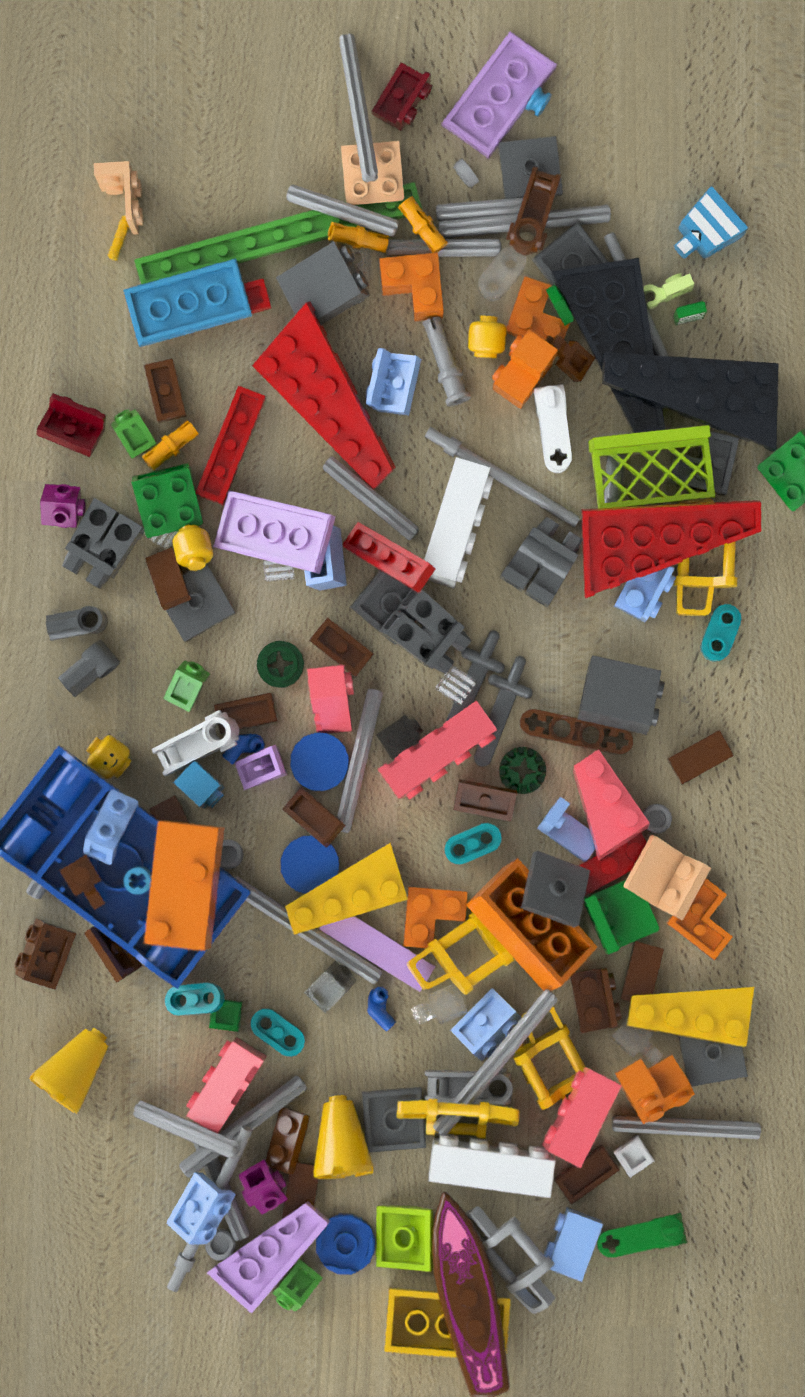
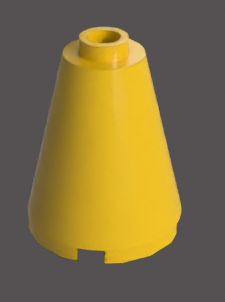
[29,1027,109,1114]
[313,1095,374,1179]

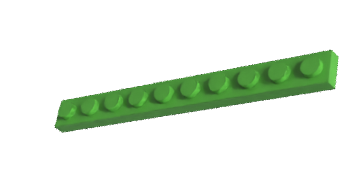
[134,182,422,285]

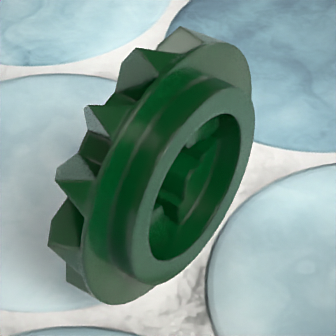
[257,641,304,688]
[499,747,546,794]

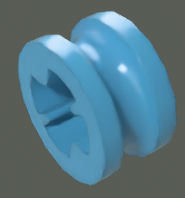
[526,87,552,117]
[124,866,152,895]

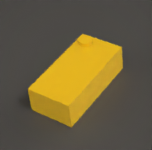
[384,1288,511,1358]

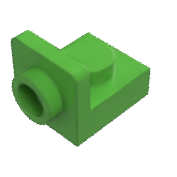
[111,409,157,459]
[163,661,210,712]
[272,1259,323,1312]

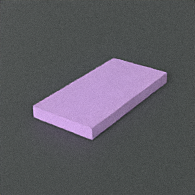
[442,31,557,159]
[213,490,335,574]

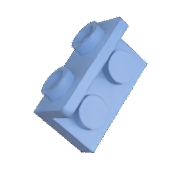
[614,566,676,622]
[450,988,521,1061]
[167,1172,236,1245]

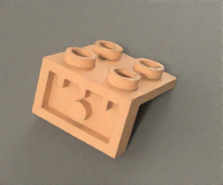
[341,141,404,205]
[94,161,143,235]
[624,835,711,920]

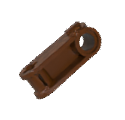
[506,166,562,255]

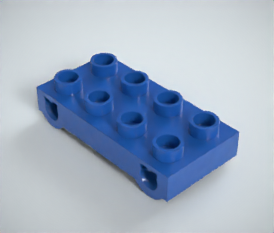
[0,746,251,989]

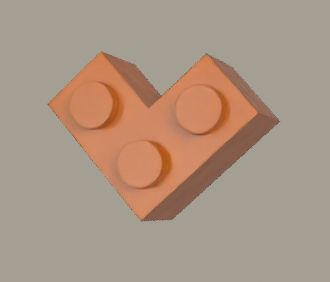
[379,252,444,321]
[492,330,558,409]
[615,1055,695,1125]

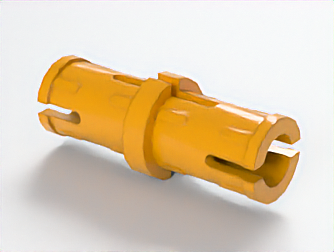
[398,196,448,253]
[328,222,389,253]
[142,420,199,471]

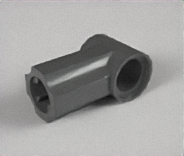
[46,606,108,641]
[58,640,120,697]

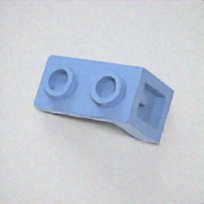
[83,790,138,866]
[537,797,595,862]

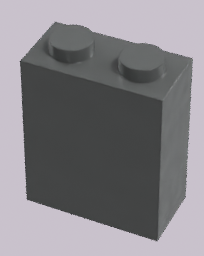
[276,241,370,325]
[577,655,665,735]

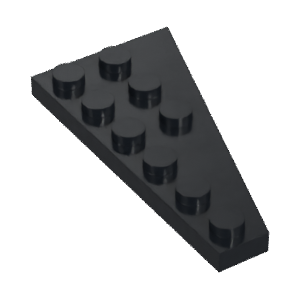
[551,258,665,433]
[602,352,779,452]

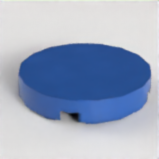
[290,733,349,791]
[280,835,339,894]
[316,1213,375,1275]

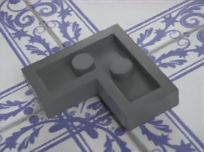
[668,431,739,496]

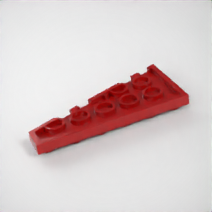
[252,301,396,490]
[581,500,762,599]

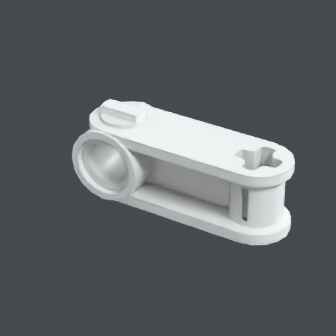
[534,384,572,473]
[152,710,239,777]

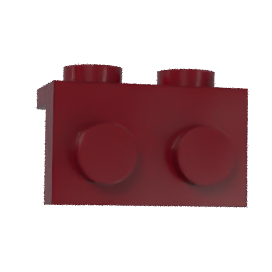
[371,62,433,132]
[36,393,106,457]

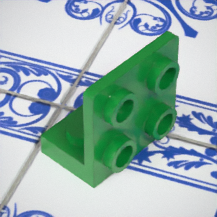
[757,429,805,512]
[131,462,203,538]
[583,879,660,955]

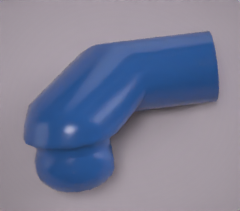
[222,734,265,764]
[367,986,396,1032]

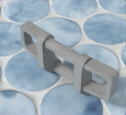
[466,1206,555,1314]

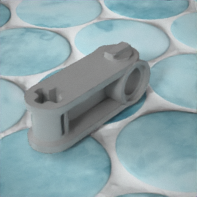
[424,1068,513,1107]

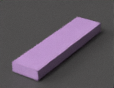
[319,916,436,992]

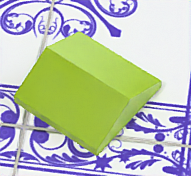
[376,1205,433,1272]

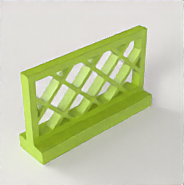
[588,425,715,508]

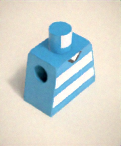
[674,186,748,259]

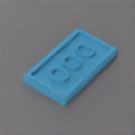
[123,258,252,347]

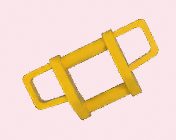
[674,498,738,616]
[407,913,514,995]
[513,1007,590,1110]
[397,1098,519,1139]

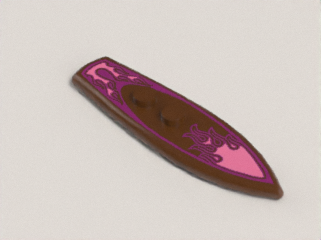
[432,1192,510,1397]

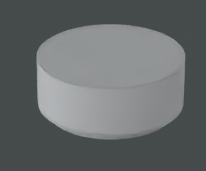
[453,158,479,188]
[643,804,672,834]
[220,840,243,869]
[205,1228,236,1260]

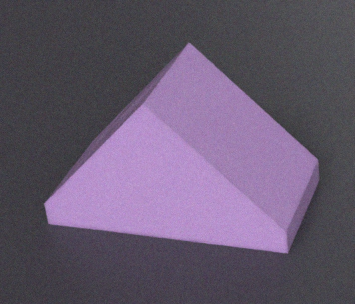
[235,745,287,790]

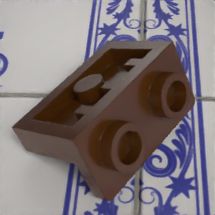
[15,918,76,990]
[570,967,622,1033]

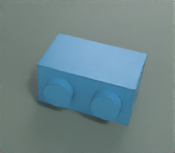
[173,761,225,809]

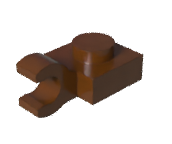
[545,335,595,382]
[60,855,105,910]

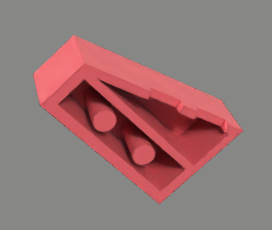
[307,665,354,734]
[573,749,650,861]
[186,1037,267,1133]
[542,1067,622,1168]

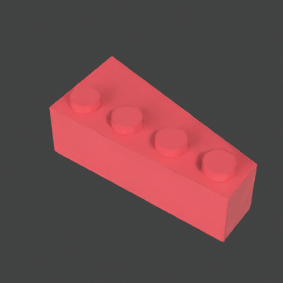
[378,700,498,800]

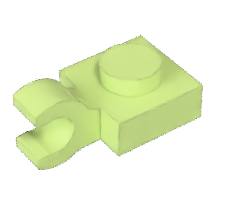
[644,273,694,309]

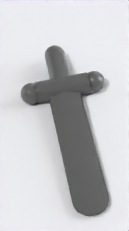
[446,631,505,721]
[474,656,533,767]

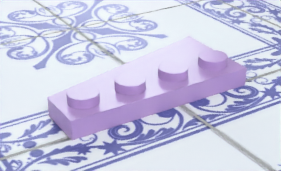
[207,1201,330,1314]

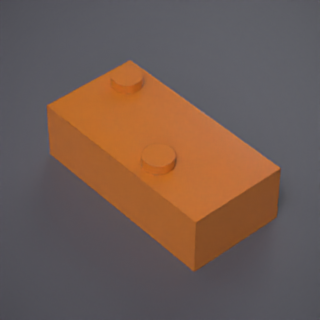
[144,821,225,951]
[466,858,598,991]

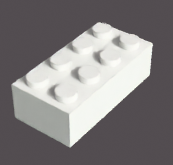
[424,457,494,588]
[428,1134,555,1198]

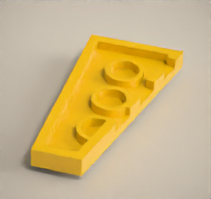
[285,843,408,935]
[627,987,754,1047]

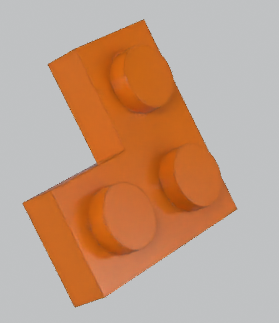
[507,276,570,340]
[667,878,733,960]
[404,887,468,948]

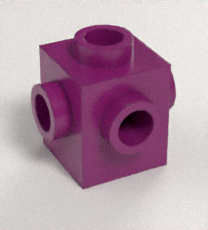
[40,484,86,528]
[238,1159,288,1215]

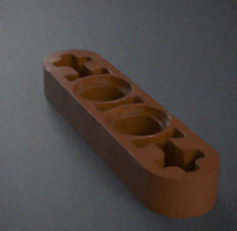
[520,709,633,755]

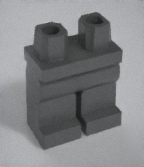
[62,498,145,589]
[500,517,582,608]
[379,589,471,674]

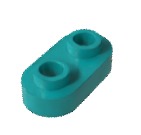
[700,604,742,662]
[444,823,502,865]
[165,983,225,1016]
[251,1008,305,1057]

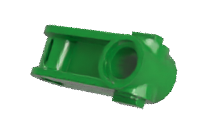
[597,1213,688,1258]

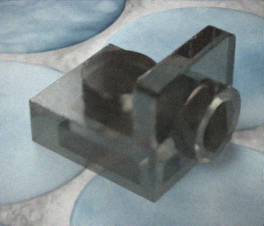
[376,714,424,760]
[304,960,356,1013]

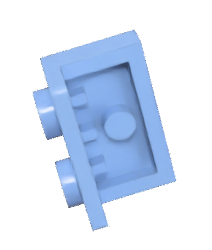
[366,348,422,415]

